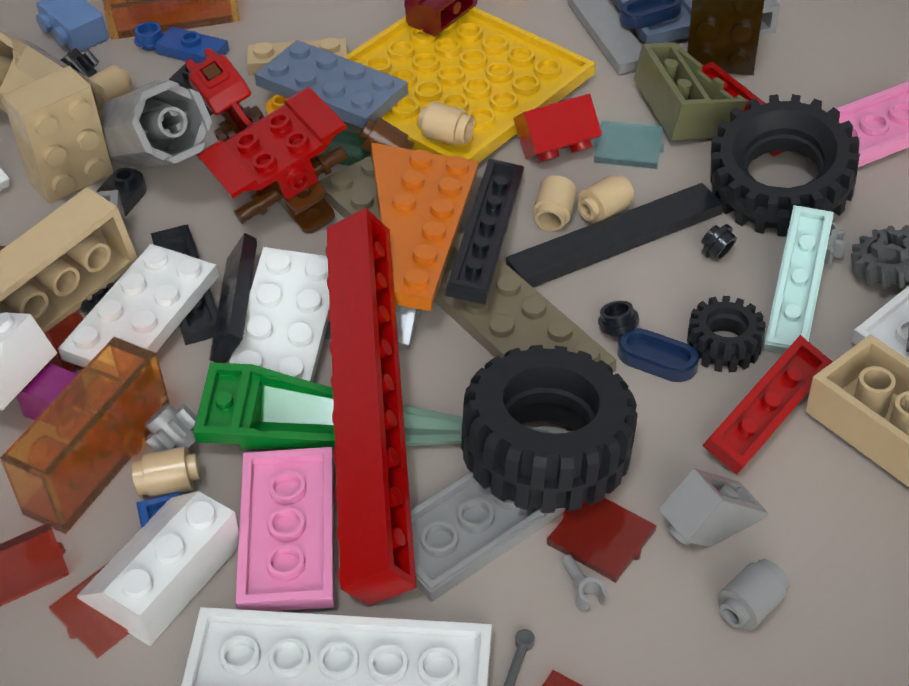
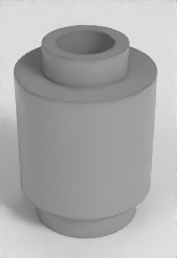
[718,559,789,630]

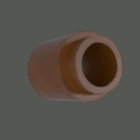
[358,117,414,154]

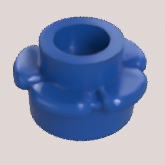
[134,21,165,51]

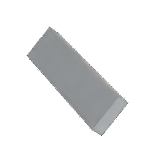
[568,0,642,75]

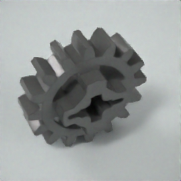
[851,225,909,289]

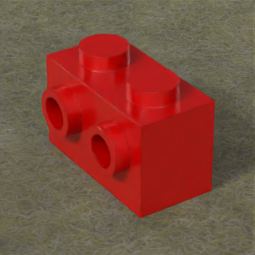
[513,93,602,163]

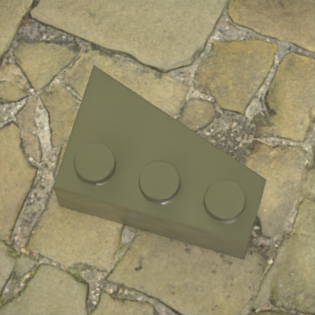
[634,42,747,141]

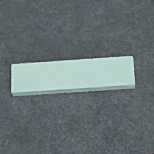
[764,205,834,354]

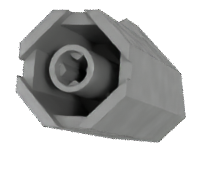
[99,80,212,169]

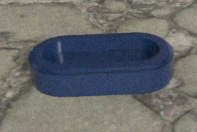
[619,0,682,29]
[617,328,699,382]

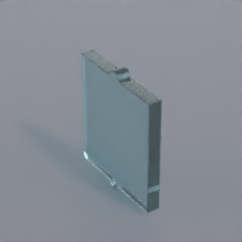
[594,121,664,169]

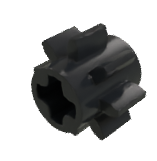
[60,48,99,78]

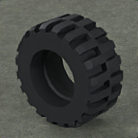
[461,345,638,513]

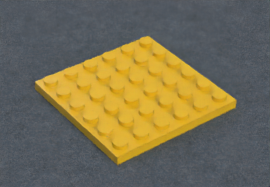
[344,7,596,163]

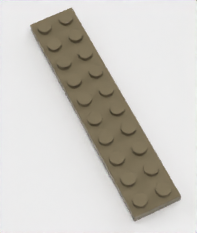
[319,156,617,372]

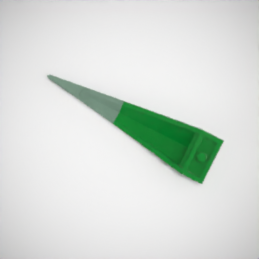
[193,362,550,450]

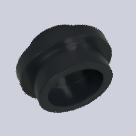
[701,224,737,261]
[598,301,639,337]

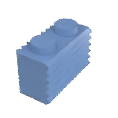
[36,0,108,52]

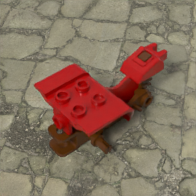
[185,48,348,234]

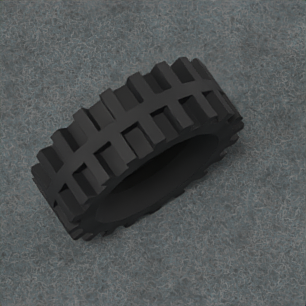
[710,94,860,236]

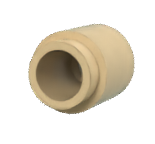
[89,64,132,103]
[418,101,475,146]
[533,175,577,232]
[578,175,634,224]
[132,446,202,498]

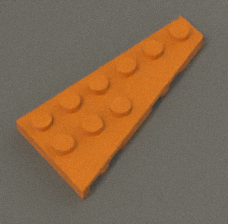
[371,142,479,312]

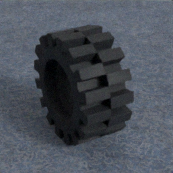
[687,296,766,373]

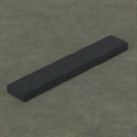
[445,159,524,305]
[506,183,723,287]

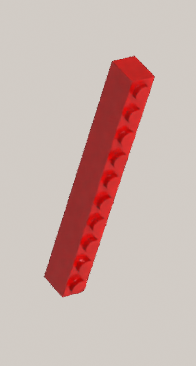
[325,208,417,606]

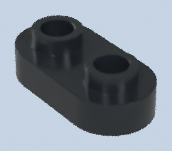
[96,168,146,217]

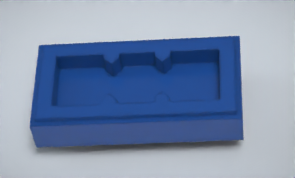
[154,26,229,63]

